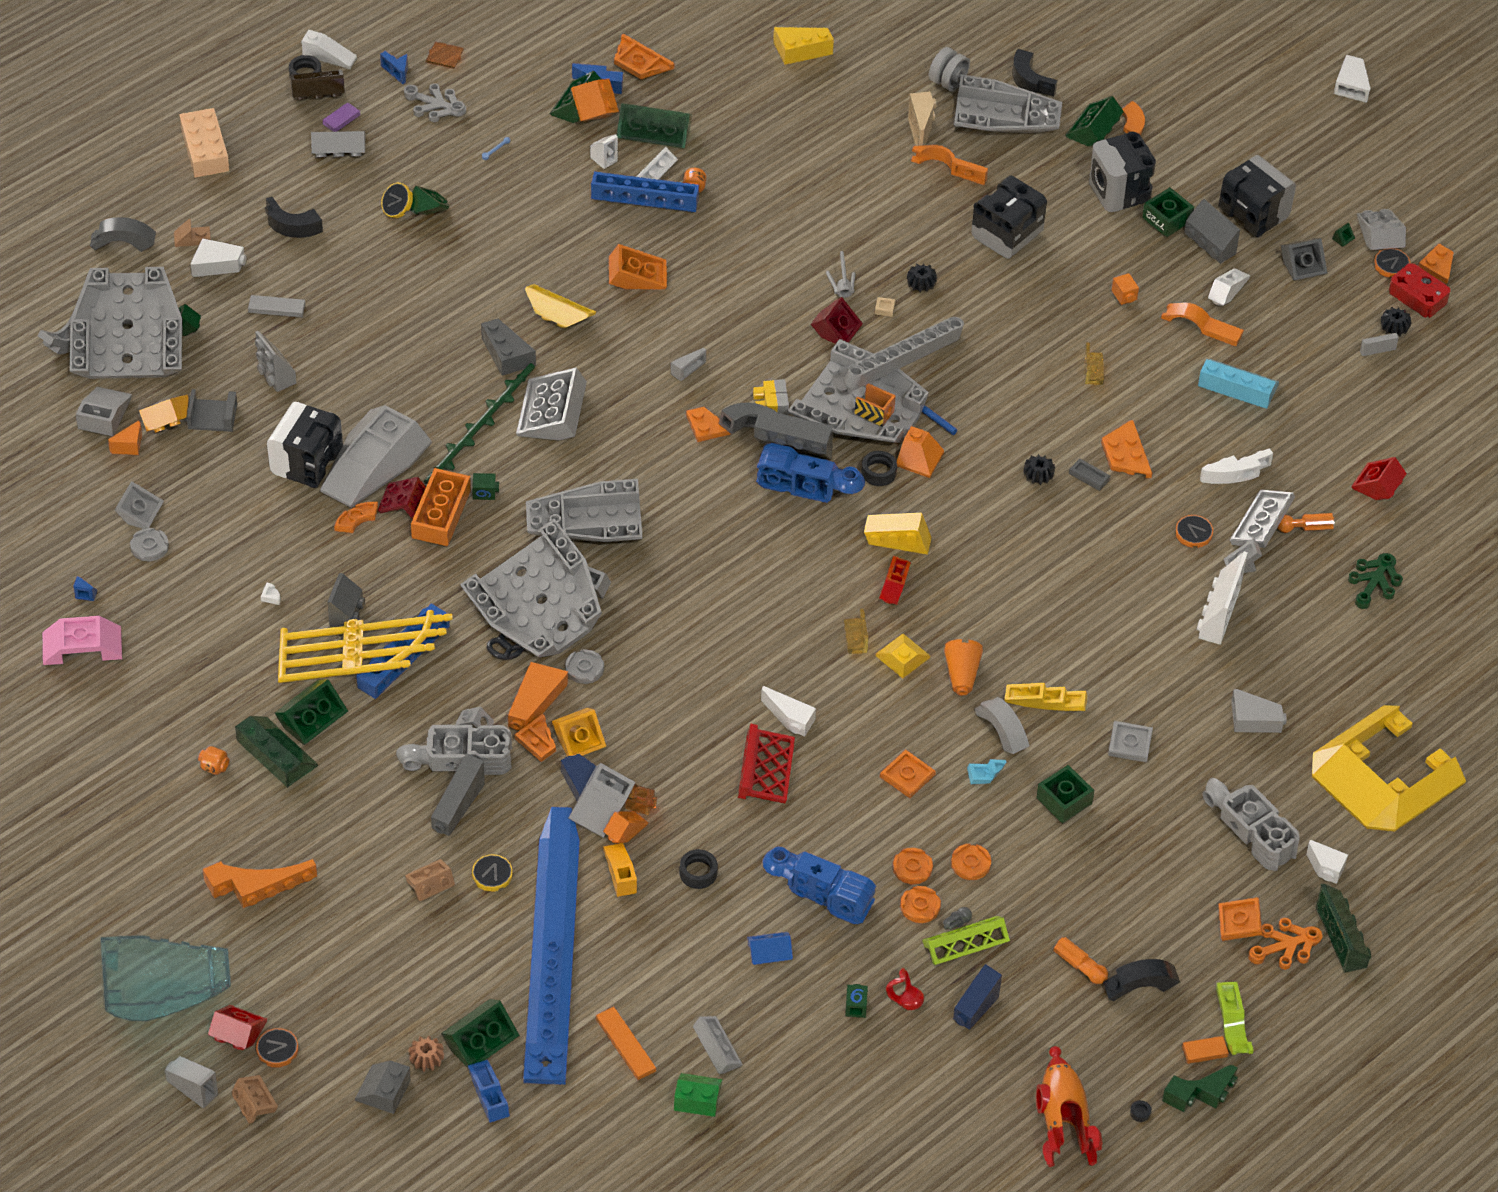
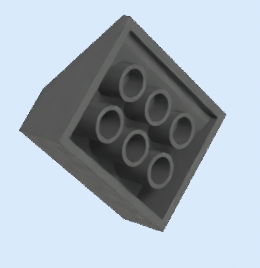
[754,409,833,460]

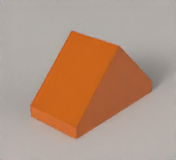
[108,421,142,455]

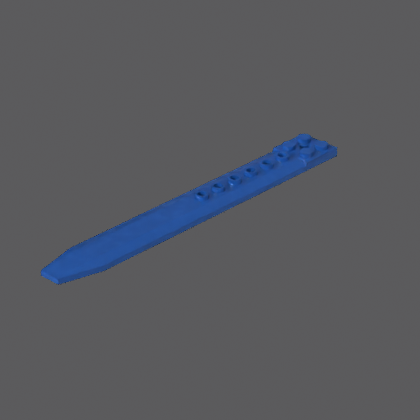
[524,807,580,1085]

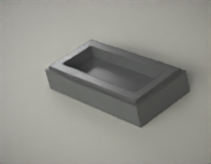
[1069,458,1110,491]

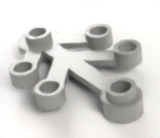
[404,83,466,122]

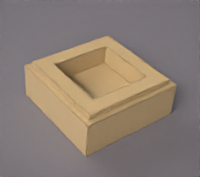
[875,297,895,317]

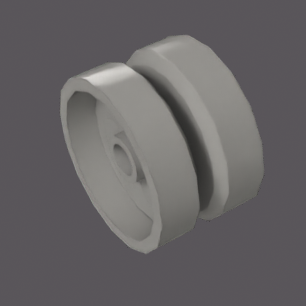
[929,47,970,91]

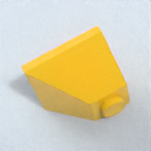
[876,634,930,679]

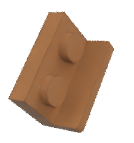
[405,859,455,901]
[232,1075,278,1123]

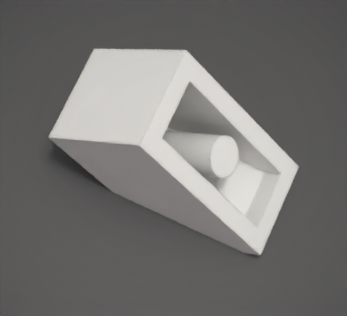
[590,135,618,169]
[1306,840,1348,884]

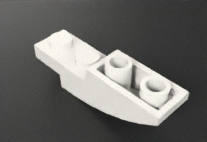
[1200,448,1273,484]

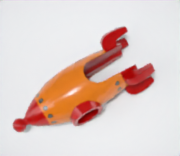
[1036,1046,1102,1167]

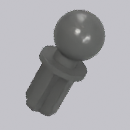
[943,907,972,930]

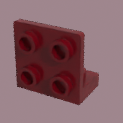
[378,477,426,520]

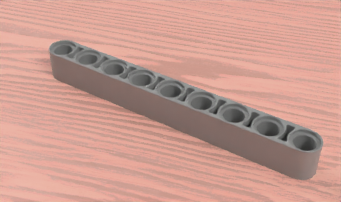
[844,317,964,389]

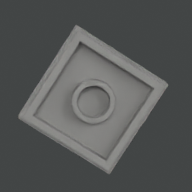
[1108,721,1153,762]

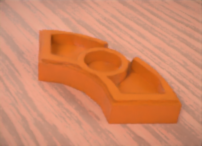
[1122,101,1145,135]
[334,502,378,533]

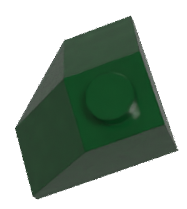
[410,186,450,215]

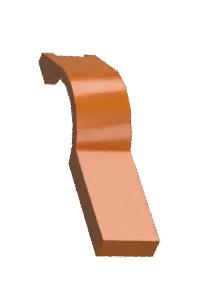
[911,145,988,185]
[1161,303,1244,346]

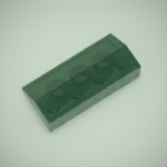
[617,103,692,148]
[235,716,318,788]
[1315,884,1371,973]

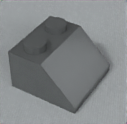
[1281,238,1327,280]
[328,573,365,627]
[355,1060,411,1114]

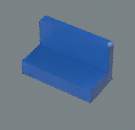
[747,932,793,965]

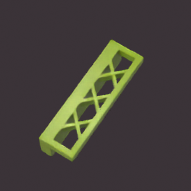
[923,916,1010,965]

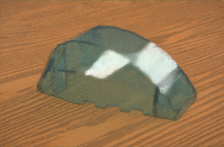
[100,935,231,1021]

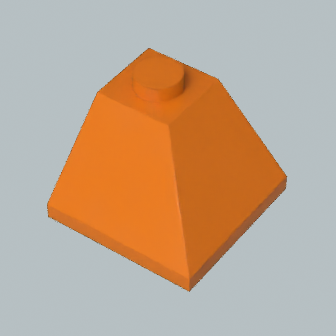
[897,426,944,478]

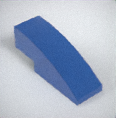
[572,63,623,94]
[468,1060,510,1122]

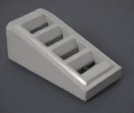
[671,348,706,381]

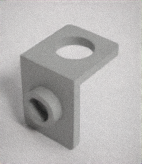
[455,707,494,728]

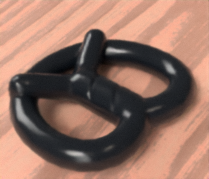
[487,633,525,660]

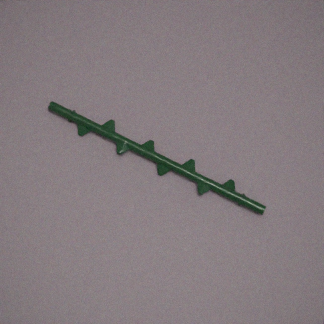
[424,363,535,485]

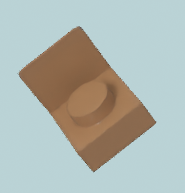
[174,219,211,247]

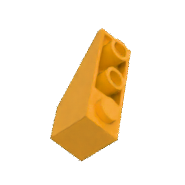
[603,843,637,897]

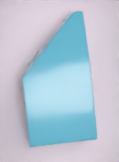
[967,759,1006,784]

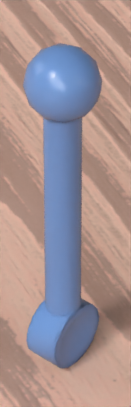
[482,137,510,160]

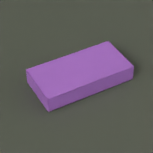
[323,103,360,132]

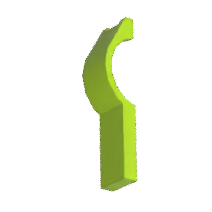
[1216,982,1253,1055]

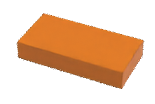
[1182,1036,1229,1064]

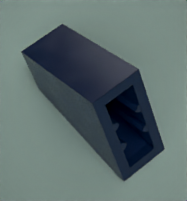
[561,754,596,801]
[953,964,1002,1030]

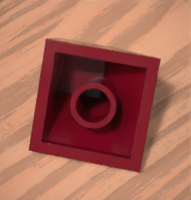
[811,297,863,344]

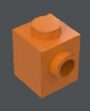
[1112,273,1139,305]

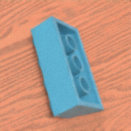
[1198,359,1279,409]

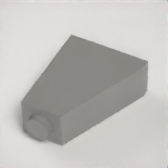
[1231,689,1287,733]
[165,1056,218,1109]

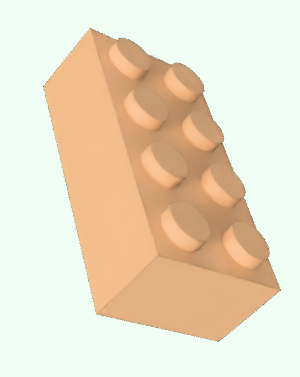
[179,108,229,177]

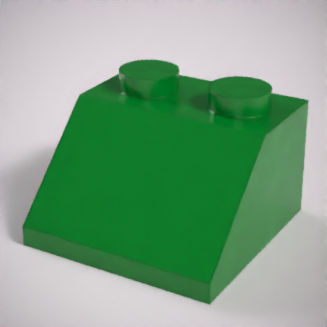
[674,1073,722,1117]

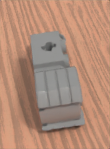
[396,725,512,775]
[1203,778,1300,871]

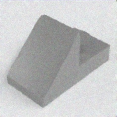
[1224,539,1262,573]

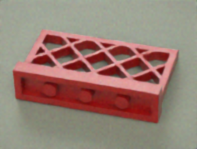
[738,723,795,804]

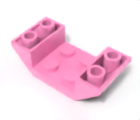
[42,616,122,665]

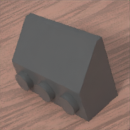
[1185,199,1240,264]

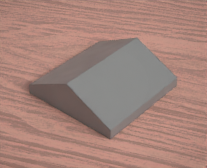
[115,481,164,529]

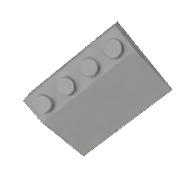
[516,368,587,440]

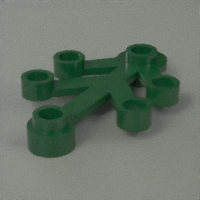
[1348,553,1403,609]

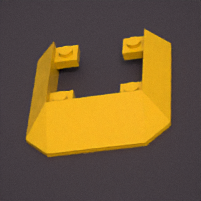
[1312,705,1466,832]

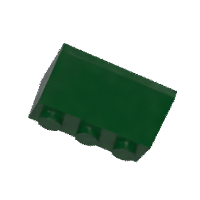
[549,70,601,123]
[1065,95,1124,147]
[274,679,348,745]
[441,999,520,1068]

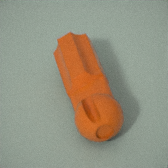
[1277,513,1334,533]
[1053,937,1108,984]

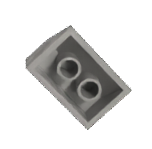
[311,131,365,157]

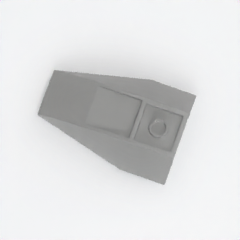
[954,75,1062,133]
[320,405,432,508]
[526,479,643,542]

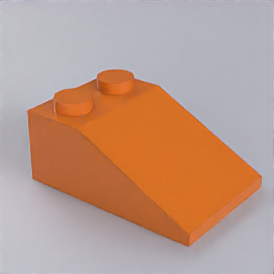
[609,244,667,289]

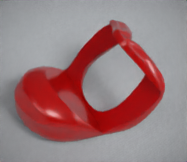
[886,968,924,1010]

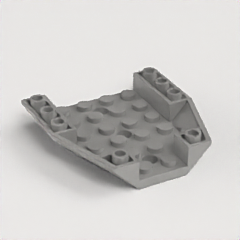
[70,267,182,379]
[788,339,929,443]
[460,518,602,657]

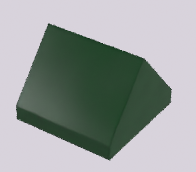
[1332,223,1355,247]

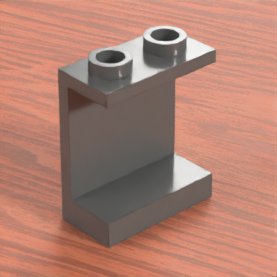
[184,389,237,432]

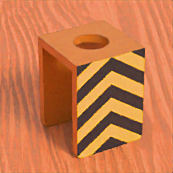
[854,383,896,427]

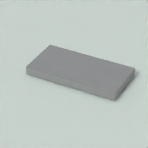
[1230,490,1295,548]

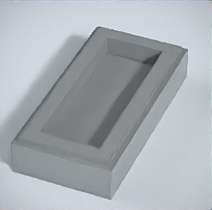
[1360,333,1399,356]

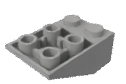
[1357,209,1406,250]
[255,331,296,392]
[76,387,132,436]
[569,763,635,838]

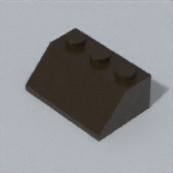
[290,70,345,100]

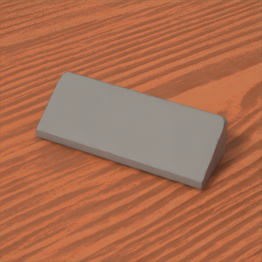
[693,1016,743,1074]

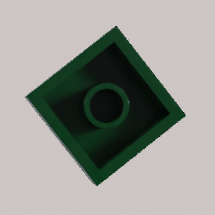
[1142,187,1194,237]
[1036,765,1094,824]

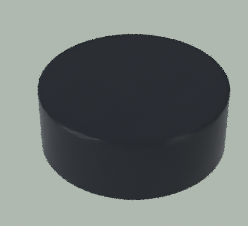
[1130,1100,1152,1122]

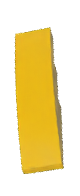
[1004,683,1088,711]

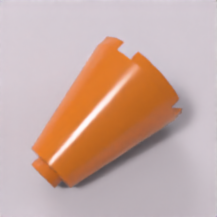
[944,639,983,696]

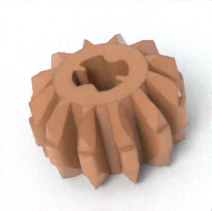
[409,1035,444,1072]

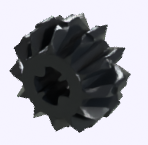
[906,263,937,293]
[1380,306,1412,337]
[1023,454,1055,486]

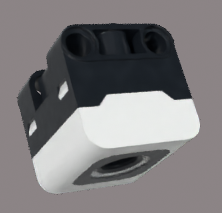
[267,402,343,488]

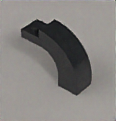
[1012,49,1058,97]
[265,196,323,238]
[1103,959,1180,1001]

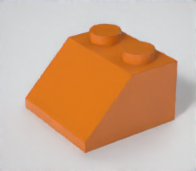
[571,79,619,121]

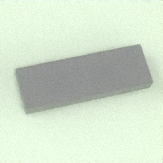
[248,295,305,317]

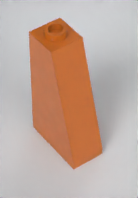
[508,662,568,730]

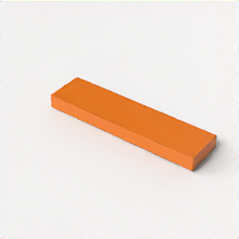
[596,1006,656,1080]

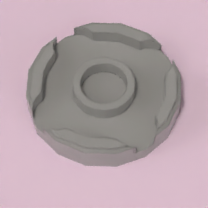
[130,528,169,561]
[565,649,604,684]

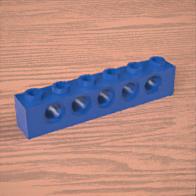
[591,172,699,212]
[356,603,450,699]

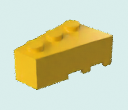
[773,27,834,65]
[864,513,932,555]

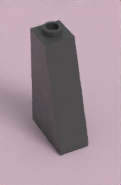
[431,753,485,836]

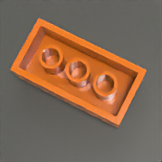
[411,468,471,546]

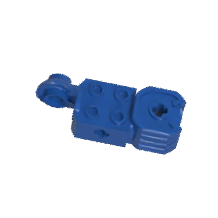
[756,443,865,503]
[762,847,876,924]

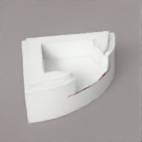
[261,582,280,605]

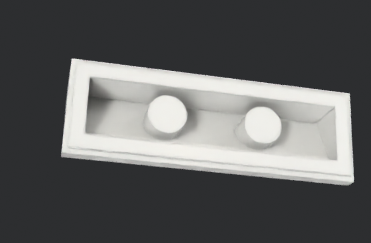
[636,147,678,180]

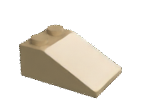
[908,92,936,146]

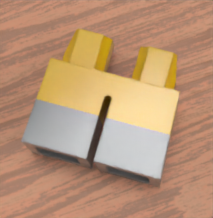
[753,379,789,415]

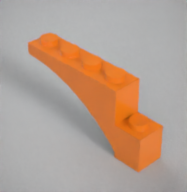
[203,859,317,908]

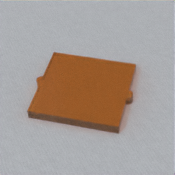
[426,41,464,69]

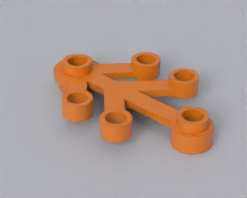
[1248,918,1322,970]

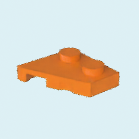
[1418,244,1454,284]
[686,407,731,442]
[515,714,556,762]

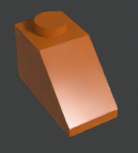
[603,811,649,844]

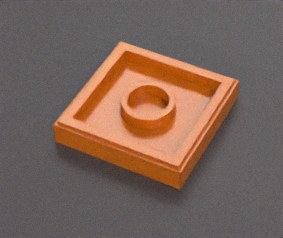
[880,749,936,798]
[1218,897,1263,941]

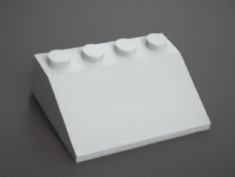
[1197,552,1248,645]

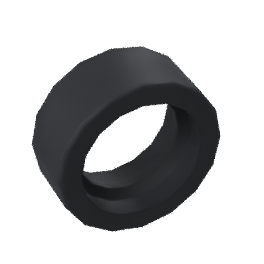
[289,55,322,76]
[861,451,897,486]
[679,849,718,889]

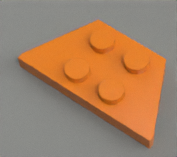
[614,34,675,79]
[1101,420,1152,478]

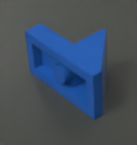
[380,51,408,84]

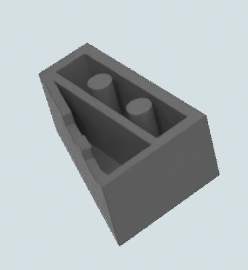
[481,318,536,376]

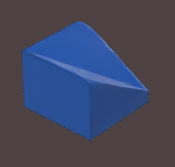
[73,576,97,601]

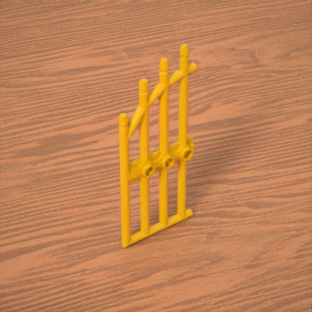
[278,610,453,683]

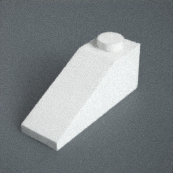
[302,30,357,69]
[1208,268,1250,306]
[761,686,816,737]

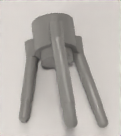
[826,251,855,298]

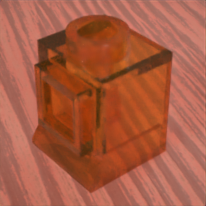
[626,784,658,816]

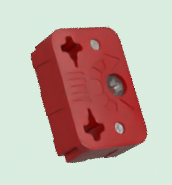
[1389,263,1451,318]

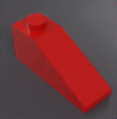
[879,556,911,605]

